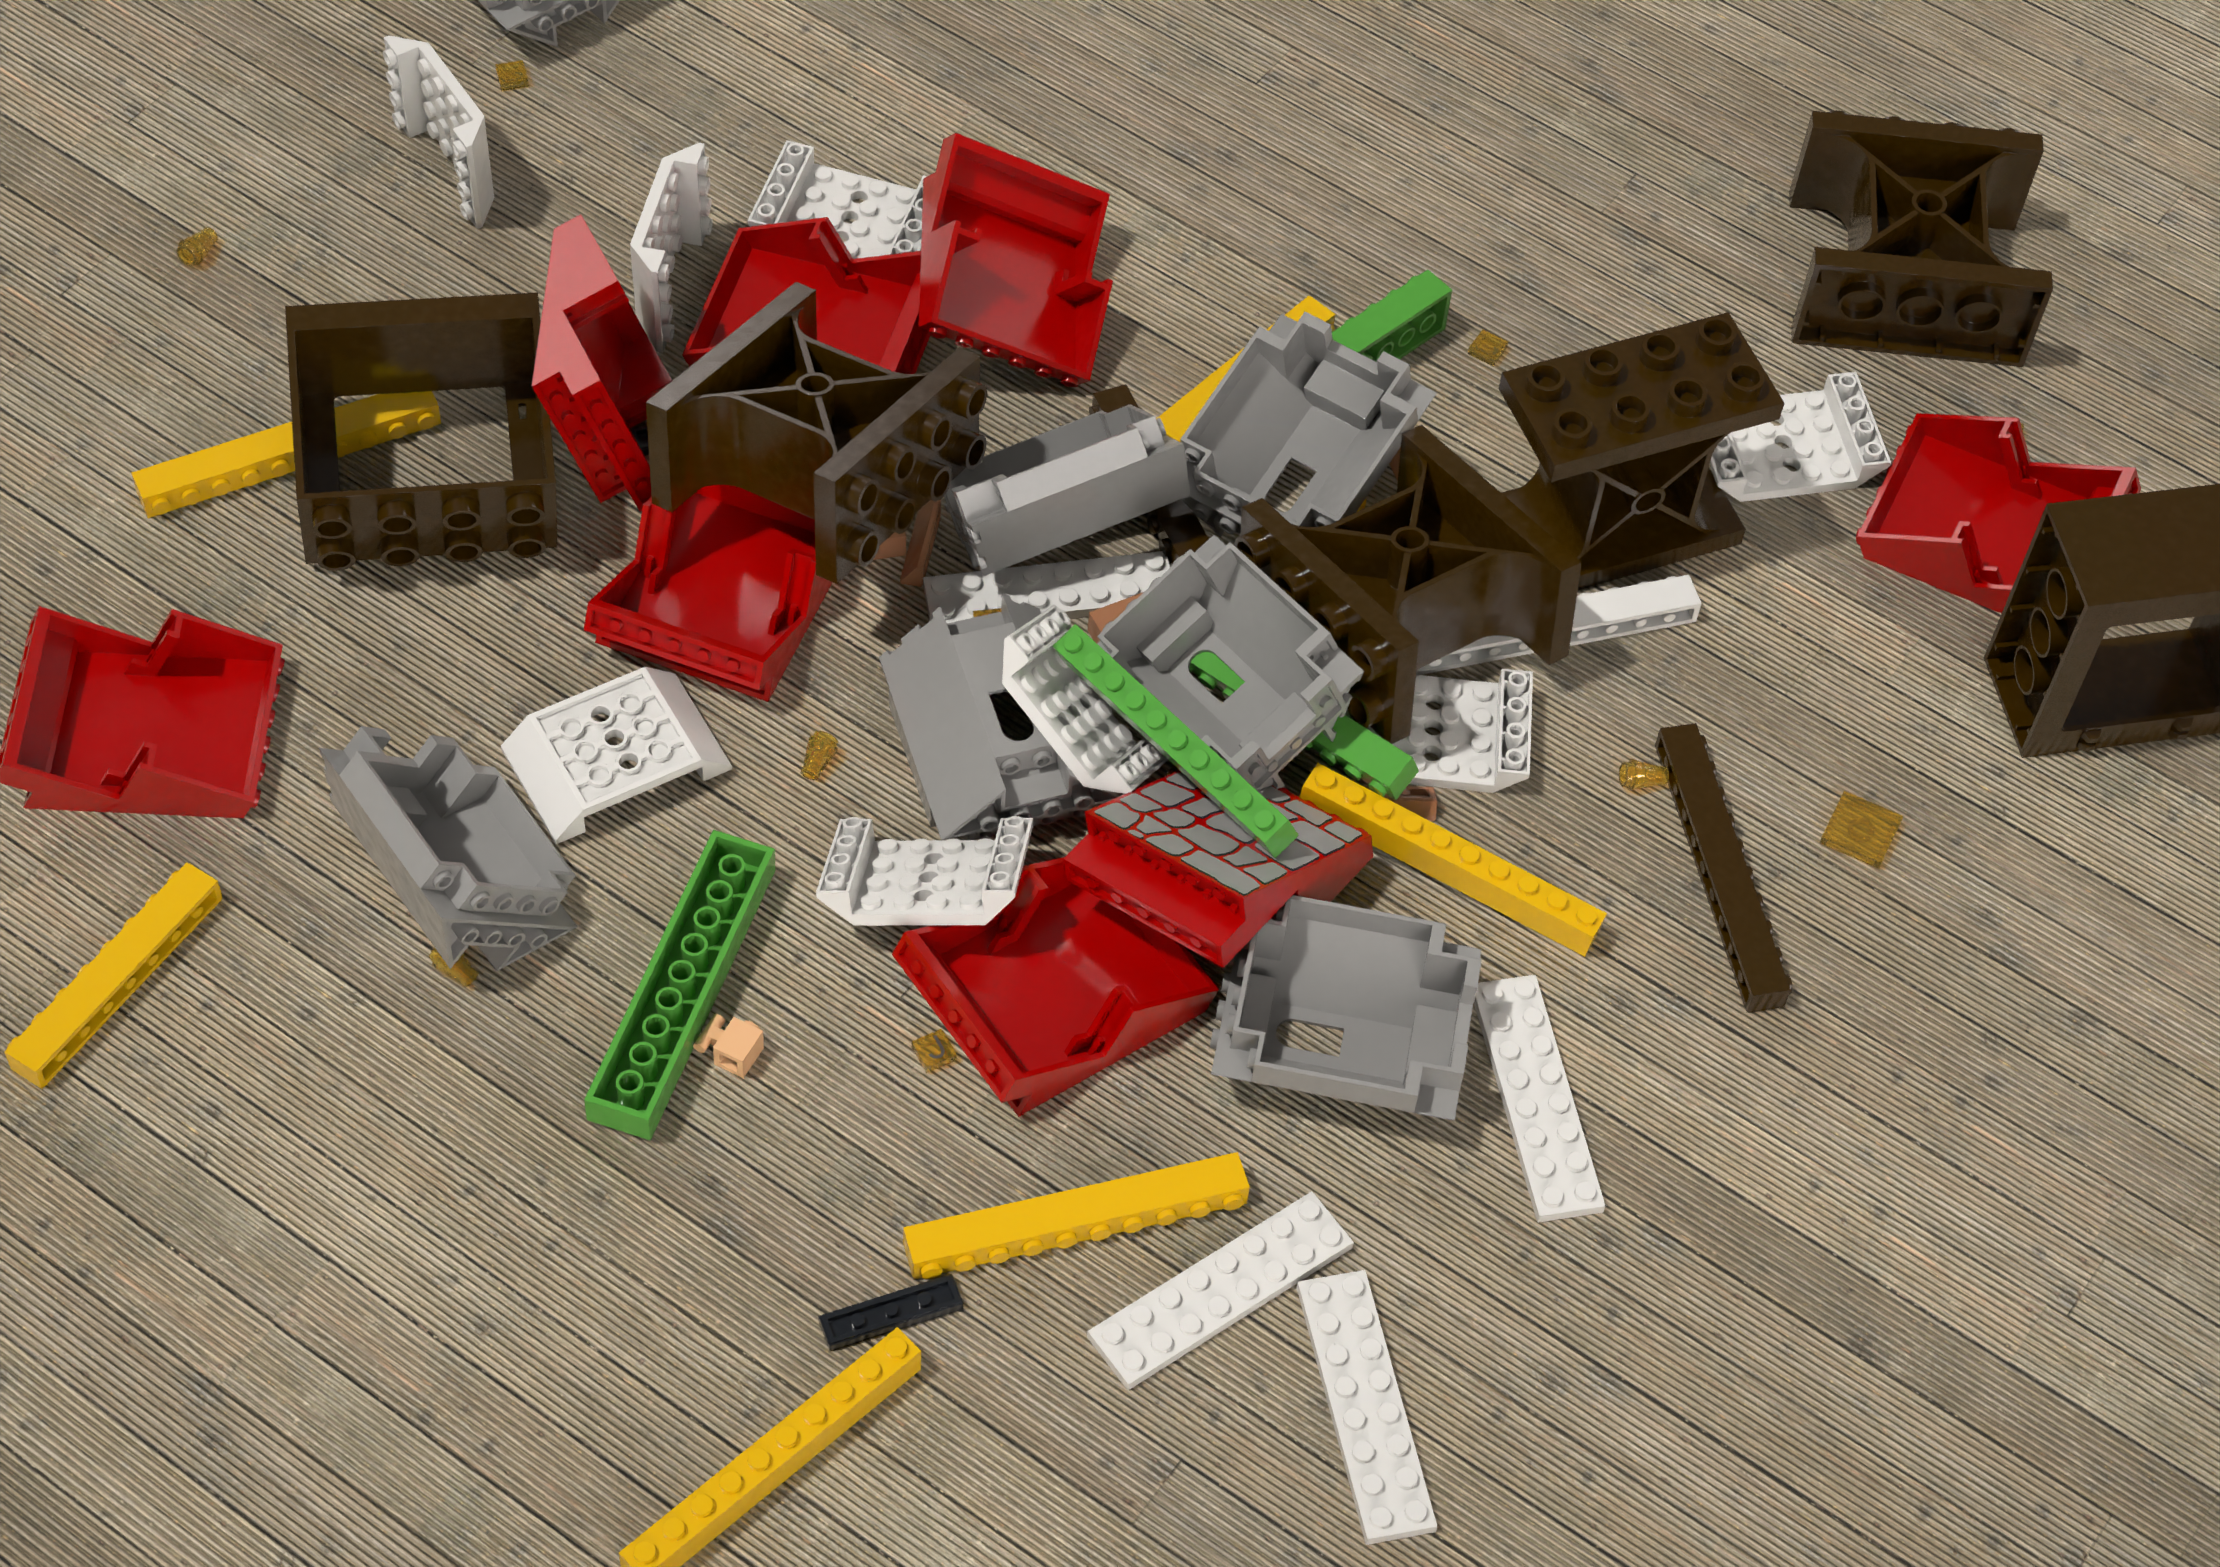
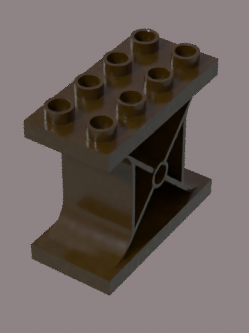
[1789,110,2053,367]
[646,282,987,584]
[1498,312,1784,590]
[1234,424,1581,744]

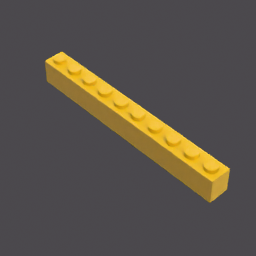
[131,391,441,518]
[1299,762,1607,957]
[903,1152,1250,1280]
[619,1327,921,1567]

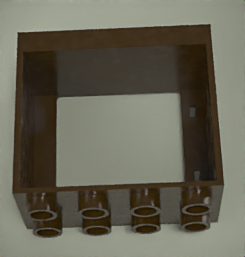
[285,292,558,571]
[1984,484,2220,758]

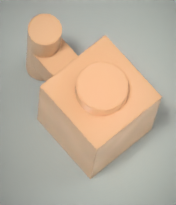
[693,1014,764,1079]

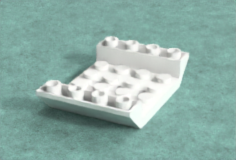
[383,35,494,229]
[748,140,927,259]
[630,143,713,353]
[1710,372,1891,502]
[1002,604,1168,794]
[501,667,732,844]
[1345,669,1533,793]
[816,816,1034,926]

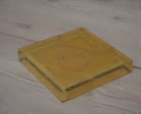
[1819,791,1903,869]

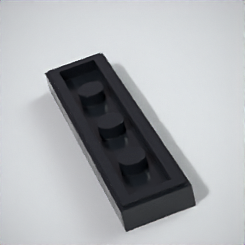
[818,1274,964,1351]

